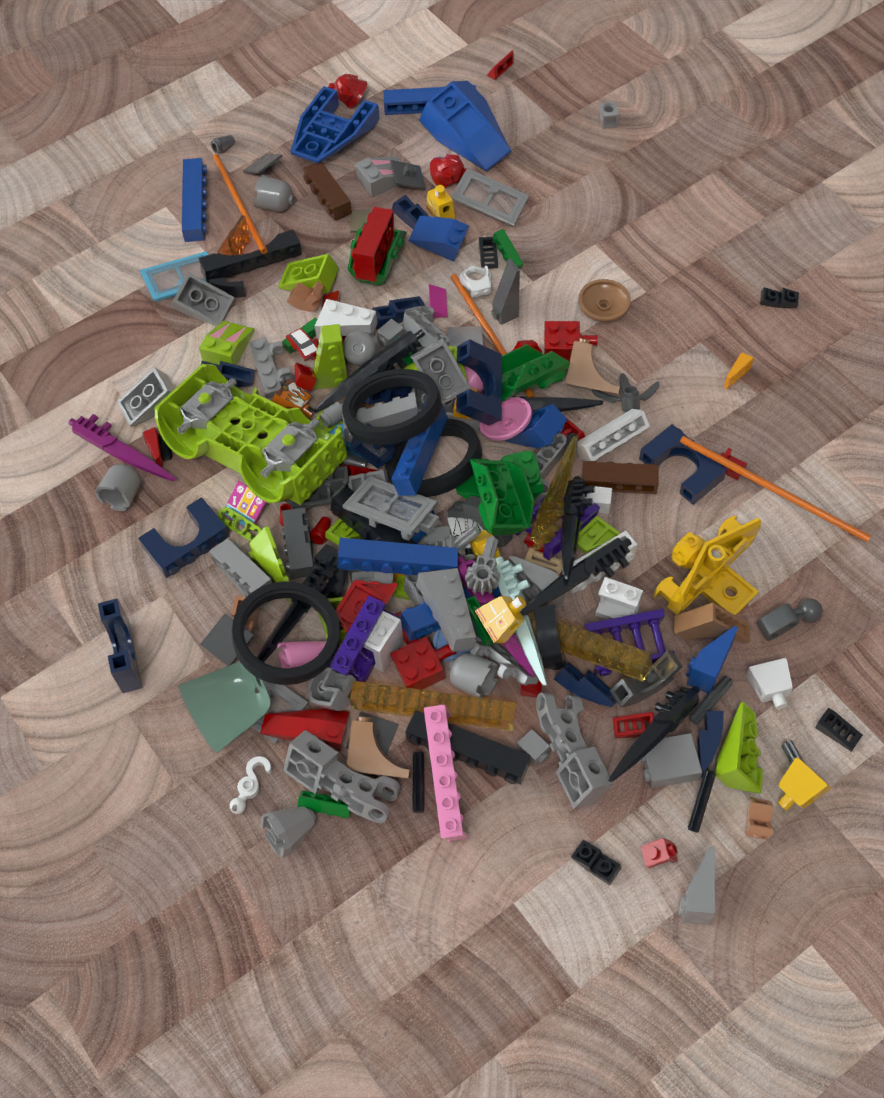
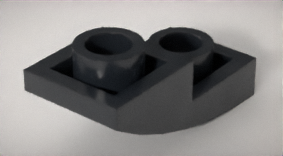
[209,278,246,298]
[760,287,799,308]
[571,840,622,885]

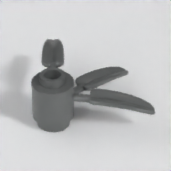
[592,373,659,413]

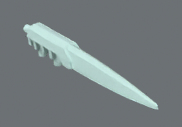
[495,557,547,685]

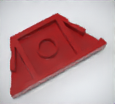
[335,580,398,634]

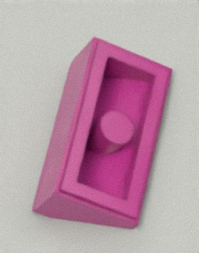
[429,284,448,318]

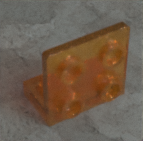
[217,215,251,256]

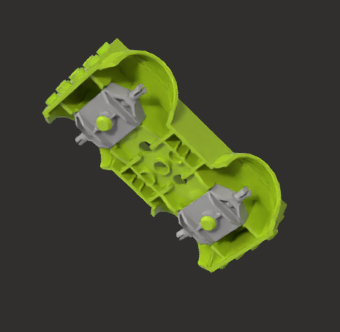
[154,363,347,505]

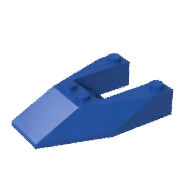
[290,86,380,164]

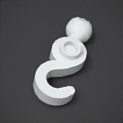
[230,756,272,814]

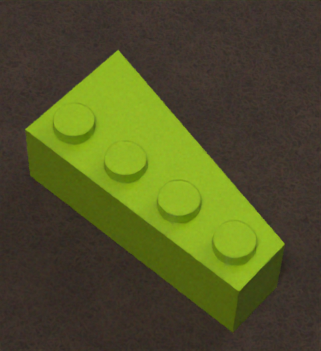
[313,324,348,390]

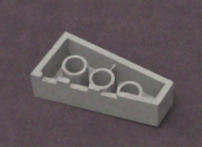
[209,538,273,610]

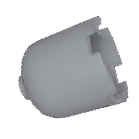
[253,175,294,212]
[343,331,381,367]
[95,464,141,511]
[449,652,500,702]

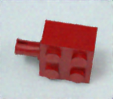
[544,321,598,362]
[390,636,457,696]

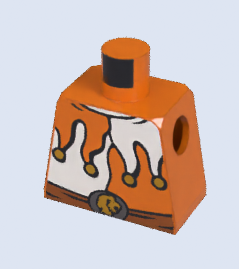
[272,379,315,419]

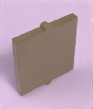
[349,210,372,233]

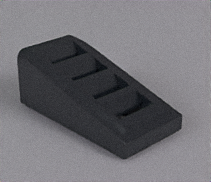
[478,237,498,269]
[815,707,863,752]

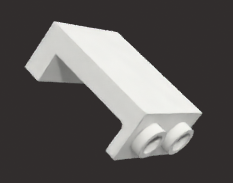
[595,577,643,620]
[364,611,404,673]

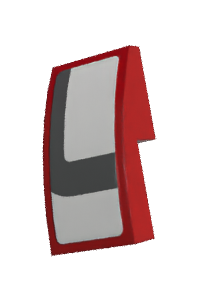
[286,328,318,361]

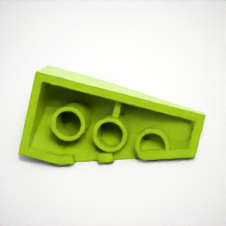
[248,526,292,604]
[715,702,763,794]

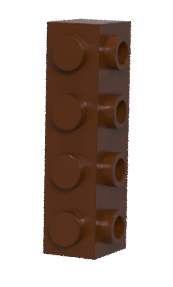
[303,162,352,220]
[582,461,659,494]

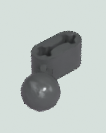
[757,598,823,641]

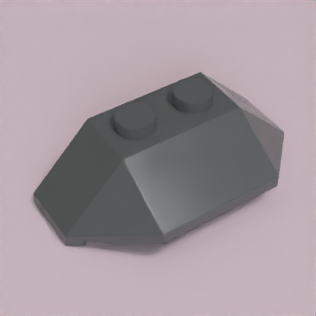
[285,466,349,509]

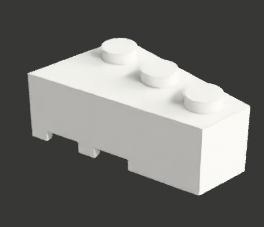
[315,299,377,339]

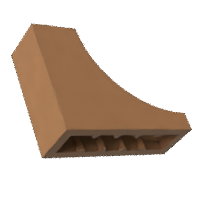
[565,338,621,394]
[673,602,750,644]
[346,716,412,778]

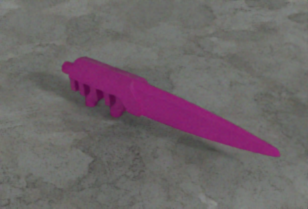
[69,414,177,481]
[457,556,535,677]

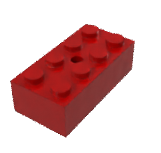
[352,207,395,282]

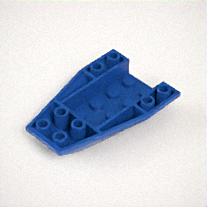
[419,81,511,172]

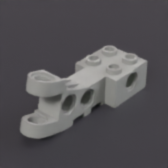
[536,693,613,809]
[283,730,401,823]

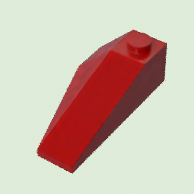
[260,708,350,751]

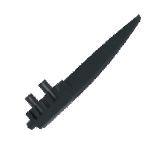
[314,329,425,413]
[482,389,604,412]
[561,476,595,579]
[520,538,632,617]
[257,554,337,662]
[608,686,700,782]

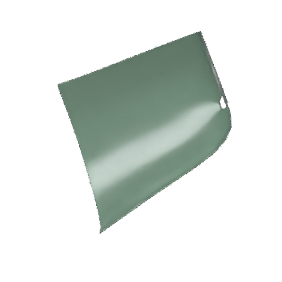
[178,662,270,753]

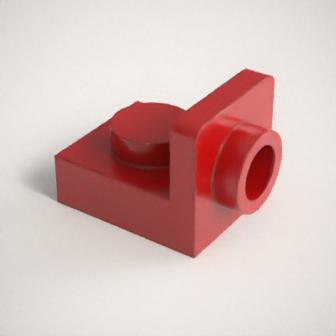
[721,448,747,481]

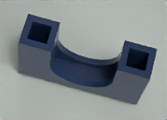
[456,339,502,426]
[639,424,727,505]
[138,497,230,578]
[98,598,142,693]

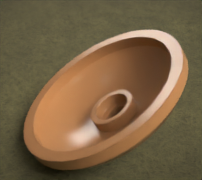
[578,279,631,322]

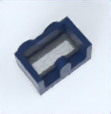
[350,423,396,469]

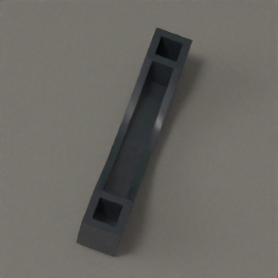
[198,229,302,283]

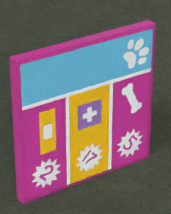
[225,481,266,531]

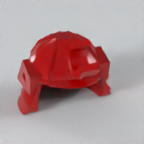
[328,74,367,109]
[429,154,469,188]

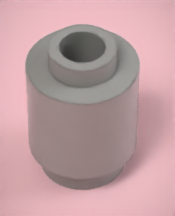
[320,402,343,427]

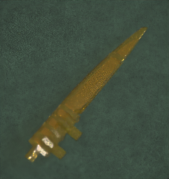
[530,435,578,550]

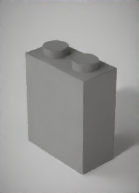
[640,733,702,789]

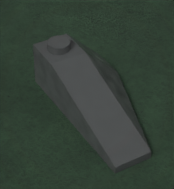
[491,259,520,325]

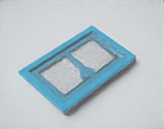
[140,251,210,302]

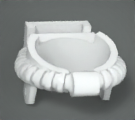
[459,265,492,298]

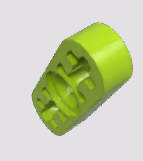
[218,507,263,542]

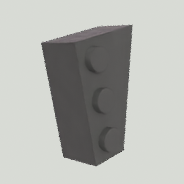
[282,507,314,579]

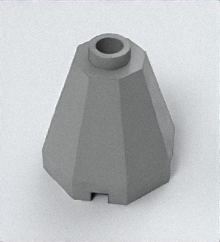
[261,806,316,858]

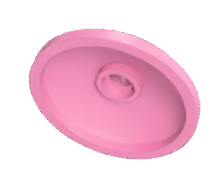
[479,397,532,441]

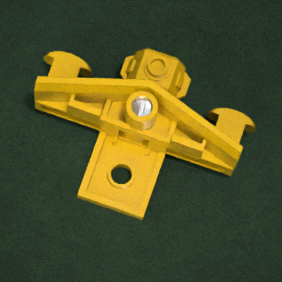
[654,516,761,616]

